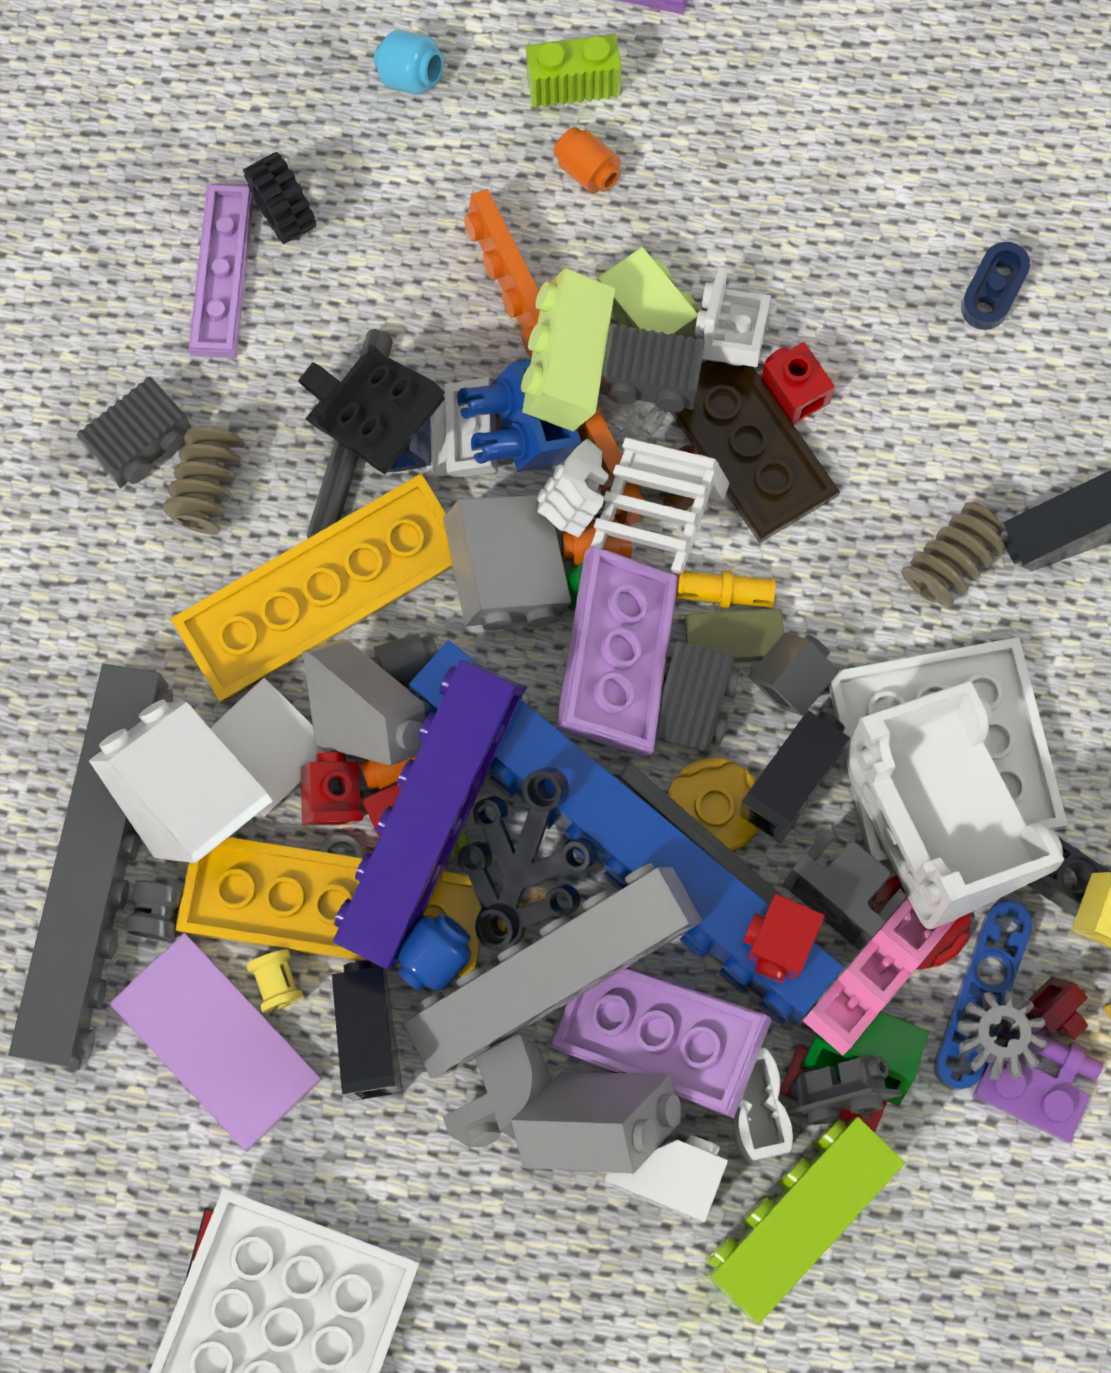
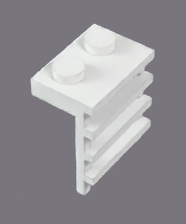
[590,438,729,574]

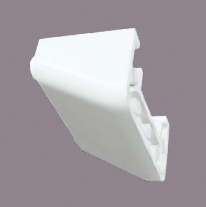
[845,681,1064,930]

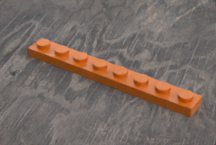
[464,189,645,526]

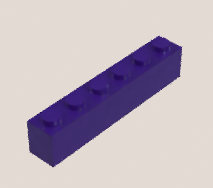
[333,659,527,970]

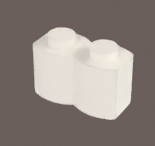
[734,1047,793,1163]

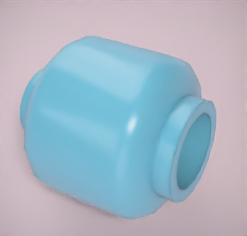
[374,30,444,95]

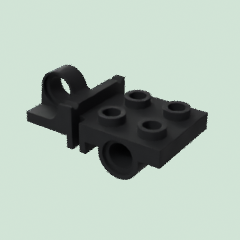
[298,344,445,474]

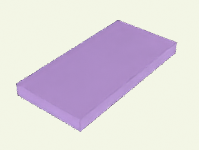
[556,546,679,757]
[109,933,322,1152]
[549,967,772,1118]

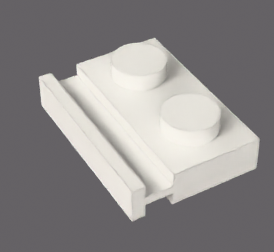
[426,377,497,480]

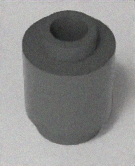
[370,634,438,688]

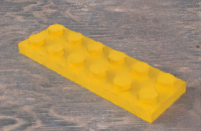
[170,473,453,704]
[175,837,482,978]

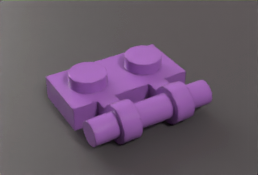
[972,1026,1104,1143]

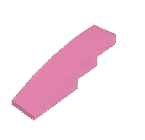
[803,897,956,1055]

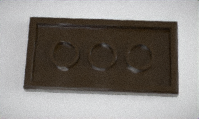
[670,360,840,543]

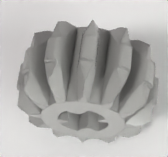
[957,991,1048,1081]

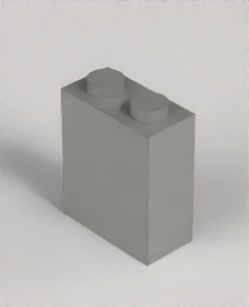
[443,495,571,631]
[511,1072,681,1174]

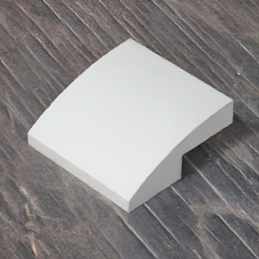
[210,678,333,817]

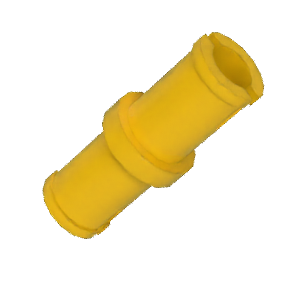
[676,569,776,609]

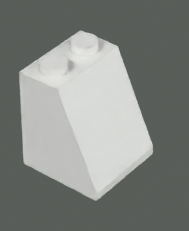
[88,700,273,863]

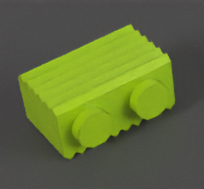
[526,33,621,109]

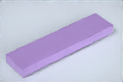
[188,184,254,358]

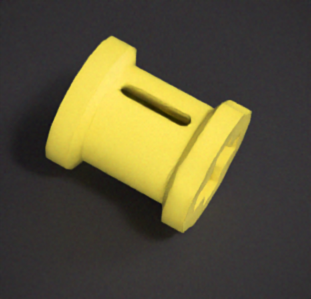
[246,949,305,1013]

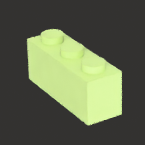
[521,268,615,431]

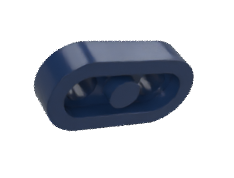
[961,242,1030,330]

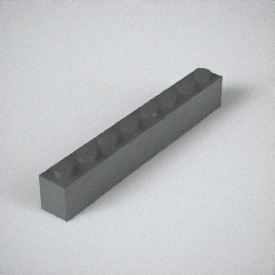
[8,663,173,1070]

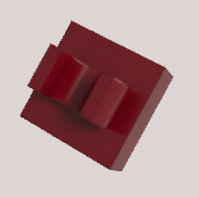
[1018,976,1088,1040]

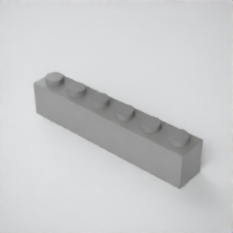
[403,863,703,1078]

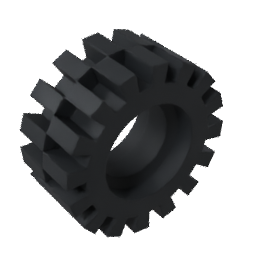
[243,152,317,244]

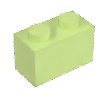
[598,247,699,338]

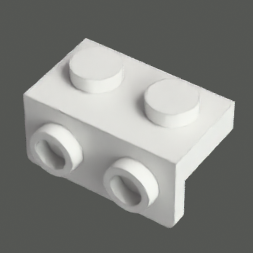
[695,267,771,367]

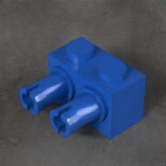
[457,360,581,472]

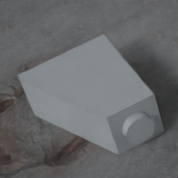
[303,639,426,766]

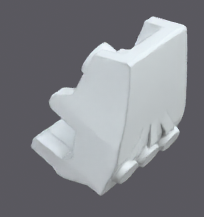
[537,439,609,538]

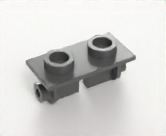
[786,1054,902,1125]

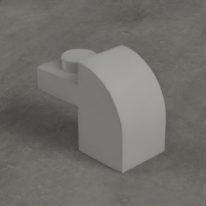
[443,1034,551,1148]

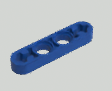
[934,900,1032,1091]

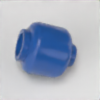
[396,913,471,991]

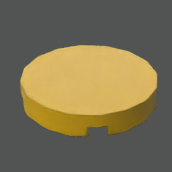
[668,758,759,852]

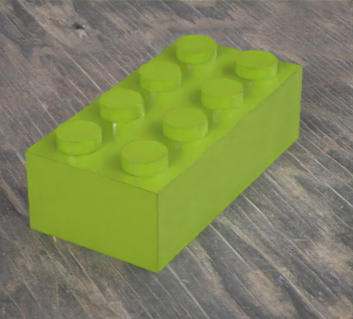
[705,1117,906,1324]

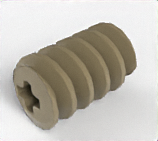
[163,426,245,535]
[901,502,1006,608]

